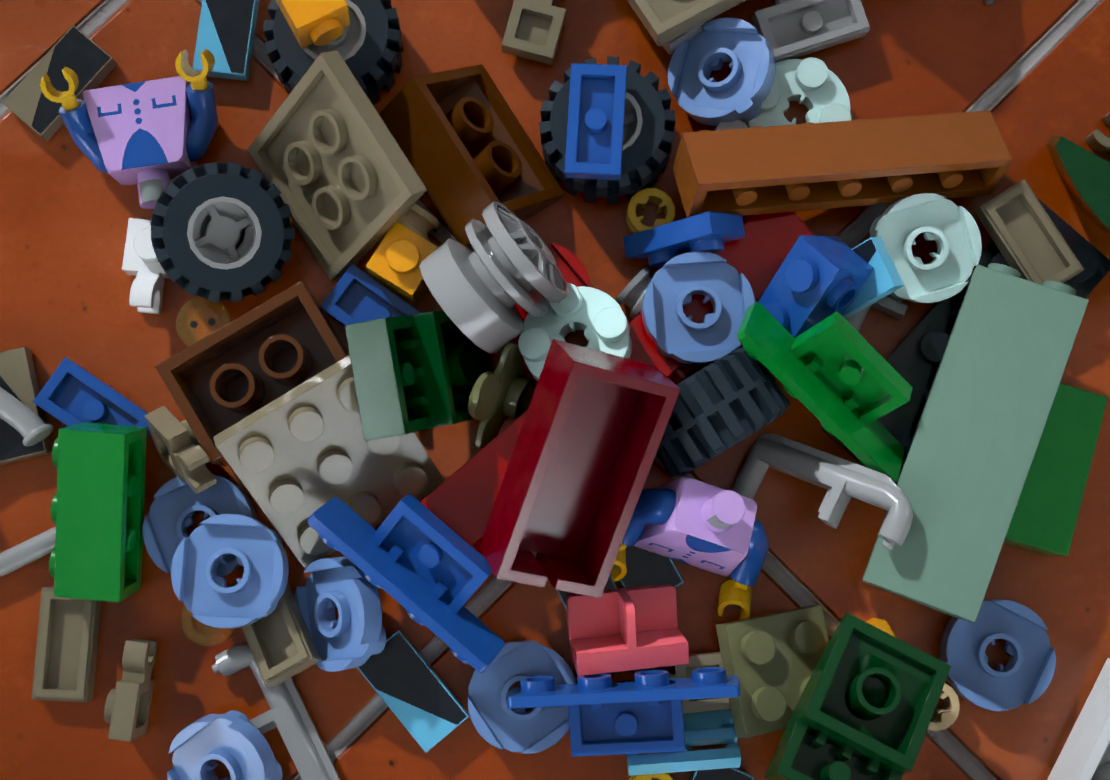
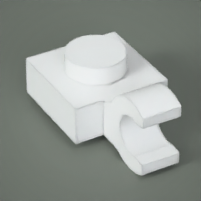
[122,218,170,315]

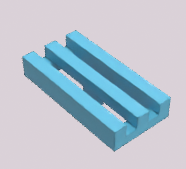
[626,709,741,776]

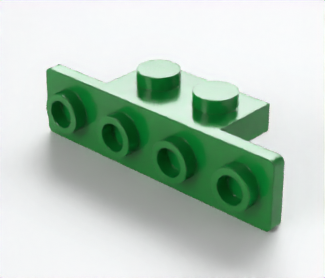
[737,302,913,482]

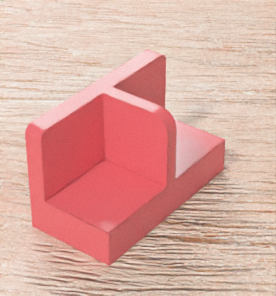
[566,584,689,676]

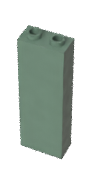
[861,263,1089,623]

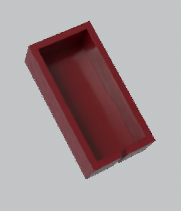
[479,339,681,598]

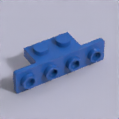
[307,493,505,673]
[507,667,741,757]

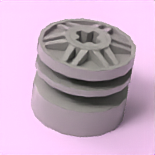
[419,201,569,353]

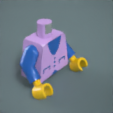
[40,49,219,209]
[611,477,769,620]

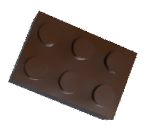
[155,281,349,467]

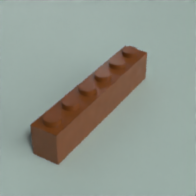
[672,110,1013,218]

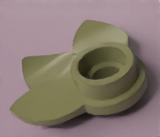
[468,343,535,449]

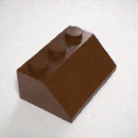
[379,64,565,247]

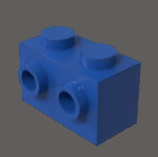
[758,235,874,338]

